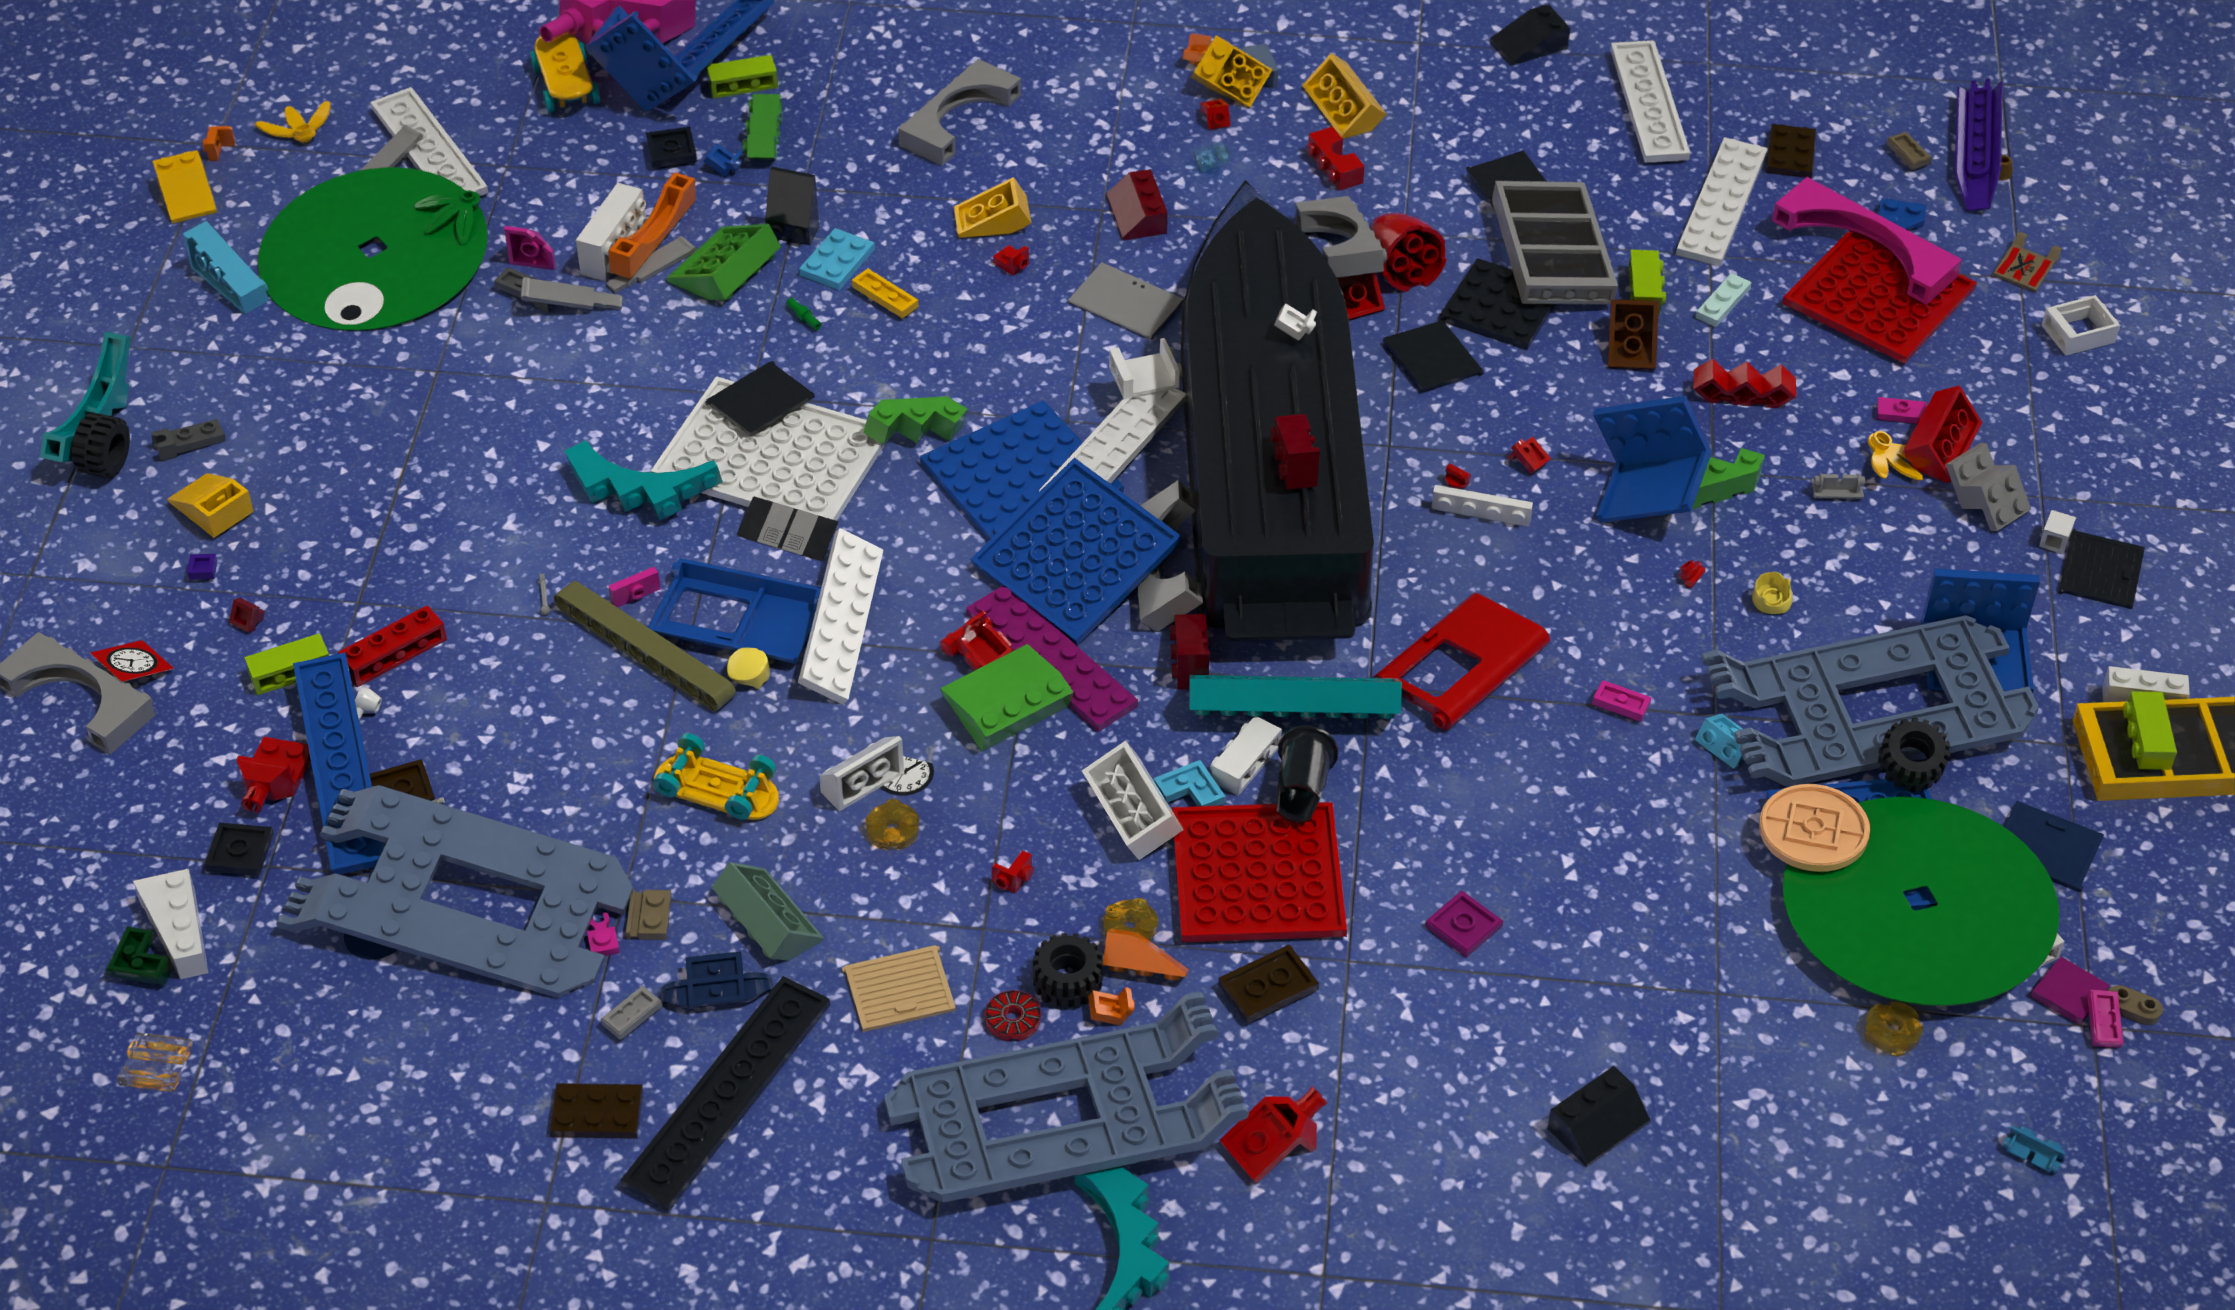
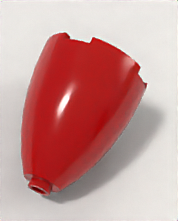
[1369,213,1447,292]

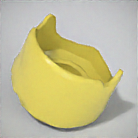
[1752,572,1793,614]
[727,647,770,690]

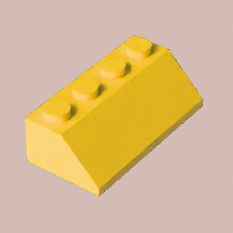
[1302,53,1387,139]

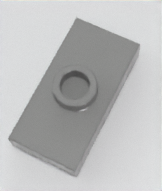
[601,985,662,1040]

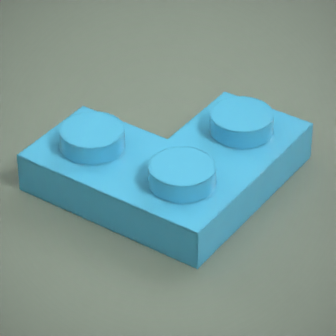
[1153,760,1226,806]

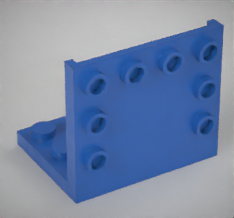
[585,5,698,112]
[1593,396,1712,523]
[1921,568,2040,693]

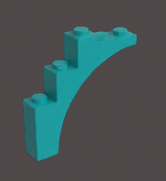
[40,332,131,462]
[564,440,723,520]
[1075,1166,1170,1310]

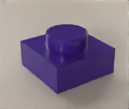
[187,554,218,580]

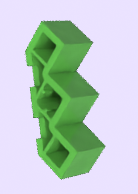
[743,94,782,160]
[863,396,968,445]
[1692,448,1765,509]

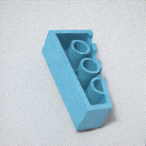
[183,221,268,314]

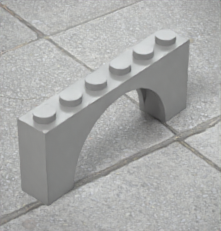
[898,59,1021,166]
[1295,196,1387,278]
[1138,481,1203,632]
[0,632,156,754]

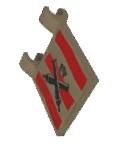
[1993,232,2062,293]

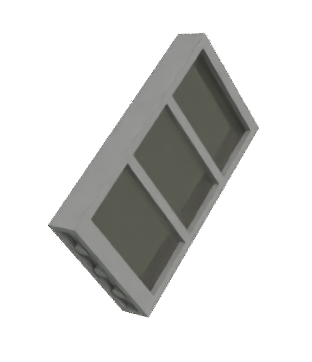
[1492,181,1618,304]

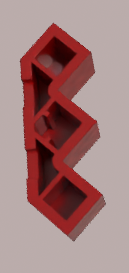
[1693,359,1796,408]

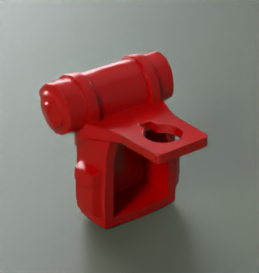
[940,611,1013,671]

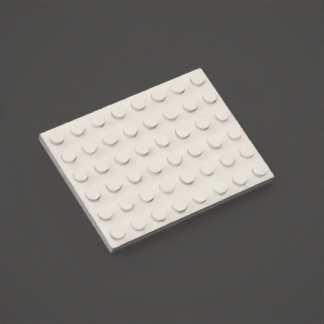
[650,376,887,521]

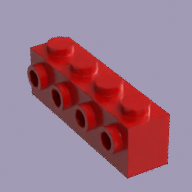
[338,605,447,687]

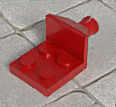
[236,736,311,813]
[1219,1086,1328,1183]

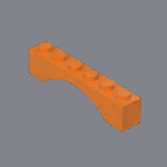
[609,172,696,279]

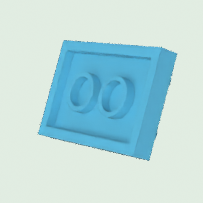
[799,228,875,290]

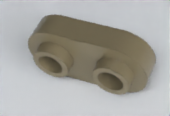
[2108,985,2163,1025]

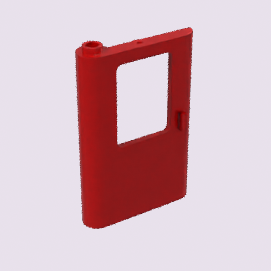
[1372,593,1550,730]

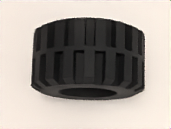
[72,412,130,479]
[1878,718,1950,792]
[1033,933,1103,1009]

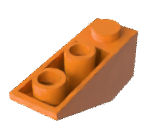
[1103,929,1189,980]

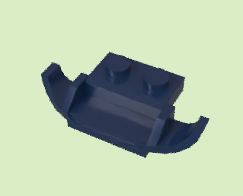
[660,951,773,1010]

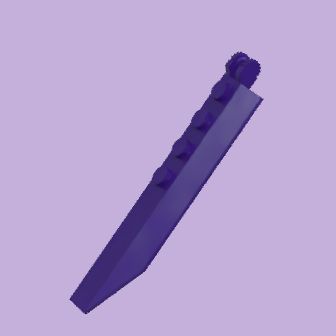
[1955,78,2003,212]

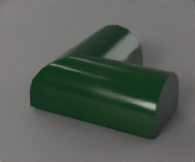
[106,926,171,986]

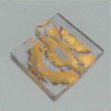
[117,1033,193,1092]

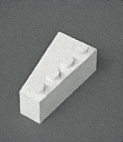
[133,869,209,980]

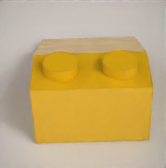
[152,150,217,224]
[954,177,1032,238]

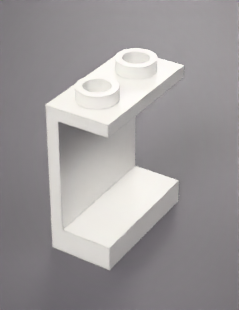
[1109,338,1183,399]

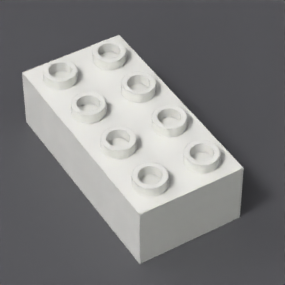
[576,183,648,282]
[1082,741,1184,860]

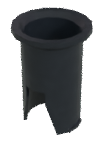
[1277,725,1339,824]

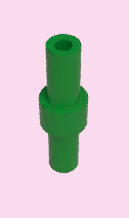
[786,298,822,330]

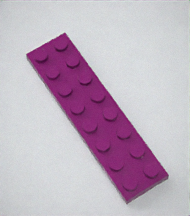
[966,585,1138,732]

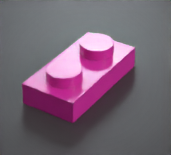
[1592,680,1652,722]

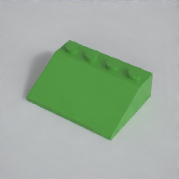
[666,224,781,301]
[940,644,1073,751]

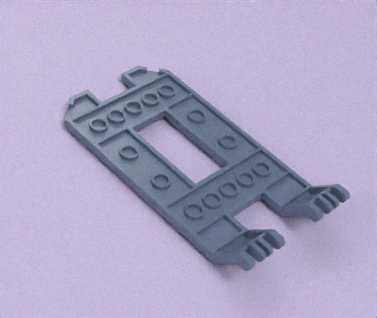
[1701,615,2039,787]
[276,785,633,999]
[884,992,1249,1203]

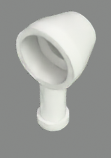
[355,686,382,720]

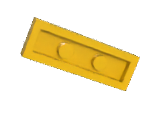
[851,268,919,319]

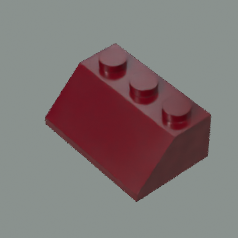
[1107,169,1168,241]

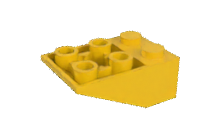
[1191,35,1272,108]
[167,473,254,538]

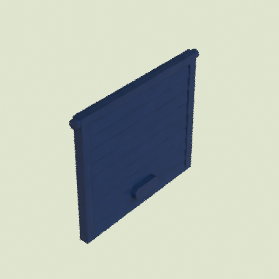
[2004,801,2104,892]

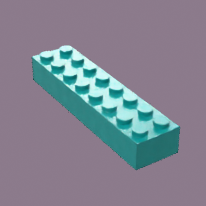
[1189,675,1402,718]

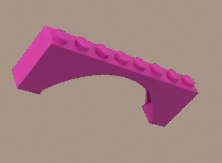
[1772,177,1962,305]

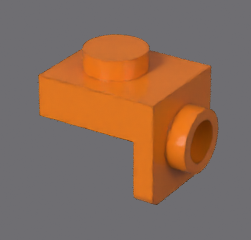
[1183,33,1212,65]
[203,126,235,161]
[1088,987,1135,1026]

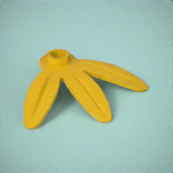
[255,101,331,143]
[1867,431,1923,480]

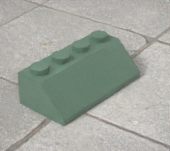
[712,862,824,961]

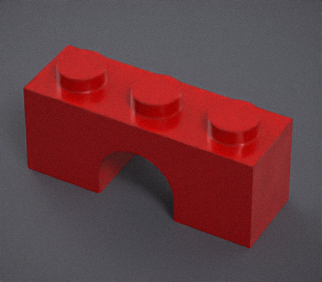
[1306,126,1365,191]

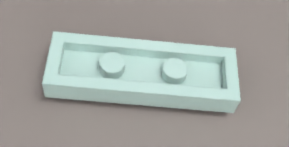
[1696,273,1752,327]

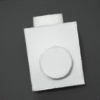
[1274,304,1317,341]

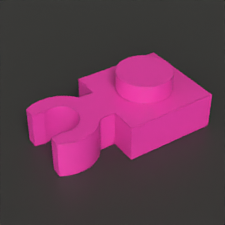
[587,913,620,956]

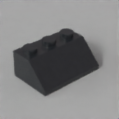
[1547,1066,1650,1167]

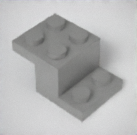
[1946,443,2031,531]

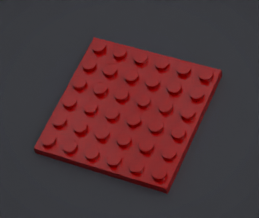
[1782,230,1977,364]
[1172,802,1347,942]

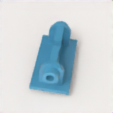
[2003,1126,2066,1173]

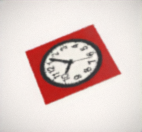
[90,640,174,682]

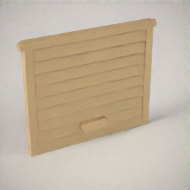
[842,945,956,1032]

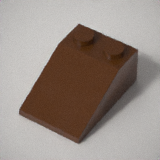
[1608,299,1659,370]

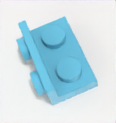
[1695,714,1750,769]

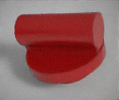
[1445,463,1471,489]
[1679,560,1706,588]

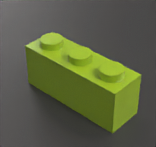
[707,55,778,99]
[1628,250,1666,315]
[244,633,329,696]
[2123,691,2177,770]

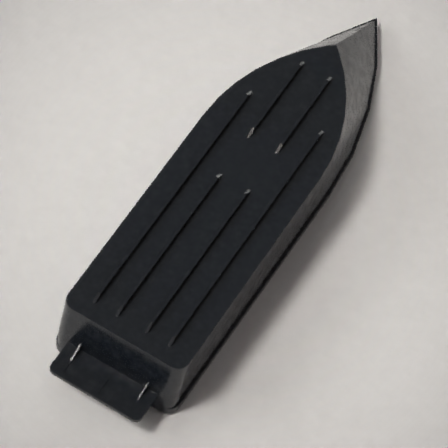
[1180,180,1374,641]

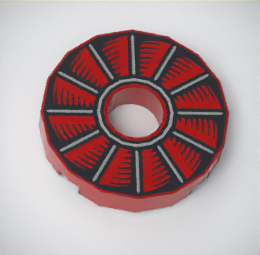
[985,990,1041,1041]

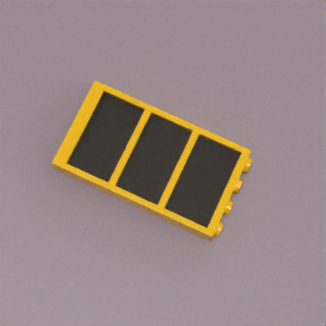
[2072,697,2235,801]

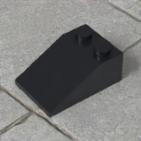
[1490,4,1570,66]
[765,166,819,245]

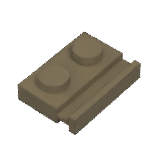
[626,890,672,940]

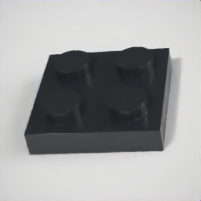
[646,126,697,168]
[204,823,274,876]

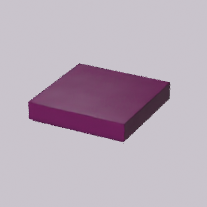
[1425,890,1503,958]
[2031,957,2110,1025]

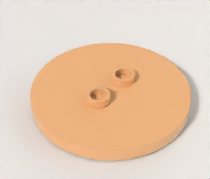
[1759,784,1870,872]

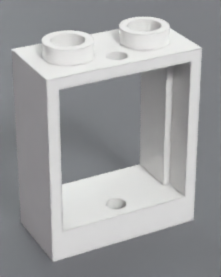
[2041,295,2120,356]

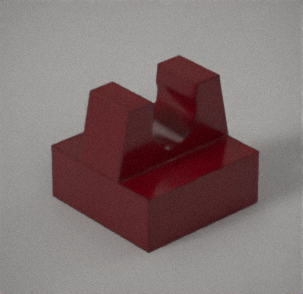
[229,598,265,632]

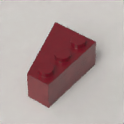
[1270,414,1320,489]
[1169,614,1210,689]

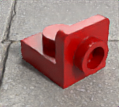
[1200,99,1231,130]
[993,245,1029,276]
[1507,436,1551,474]

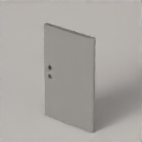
[1068,262,1184,340]

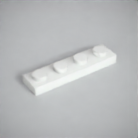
[1431,485,1533,527]

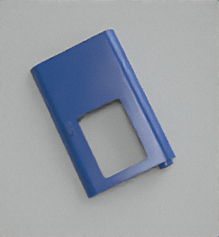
[648,558,822,664]

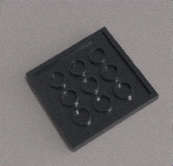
[1440,258,1556,350]

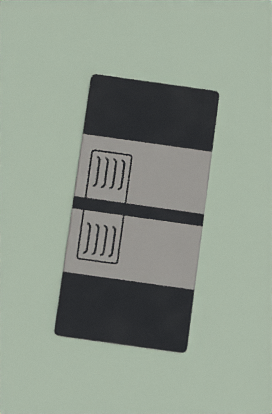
[737,496,839,561]

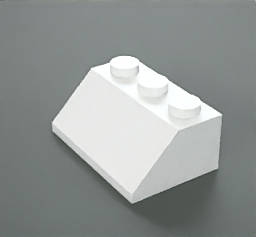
[819,736,904,812]

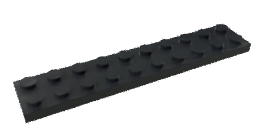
[620,976,830,1211]

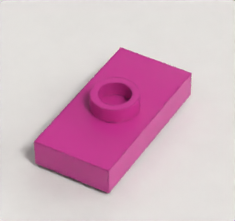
[1877,397,1927,424]
[609,567,660,608]
[2087,990,2123,1048]

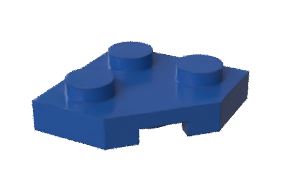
[1878,198,1927,230]

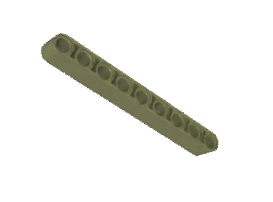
[553,581,736,711]

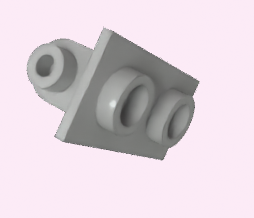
[1811,473,1865,499]

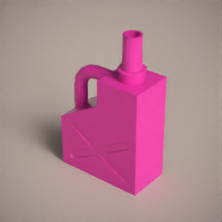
[539,0,696,44]

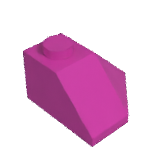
[504,226,556,270]

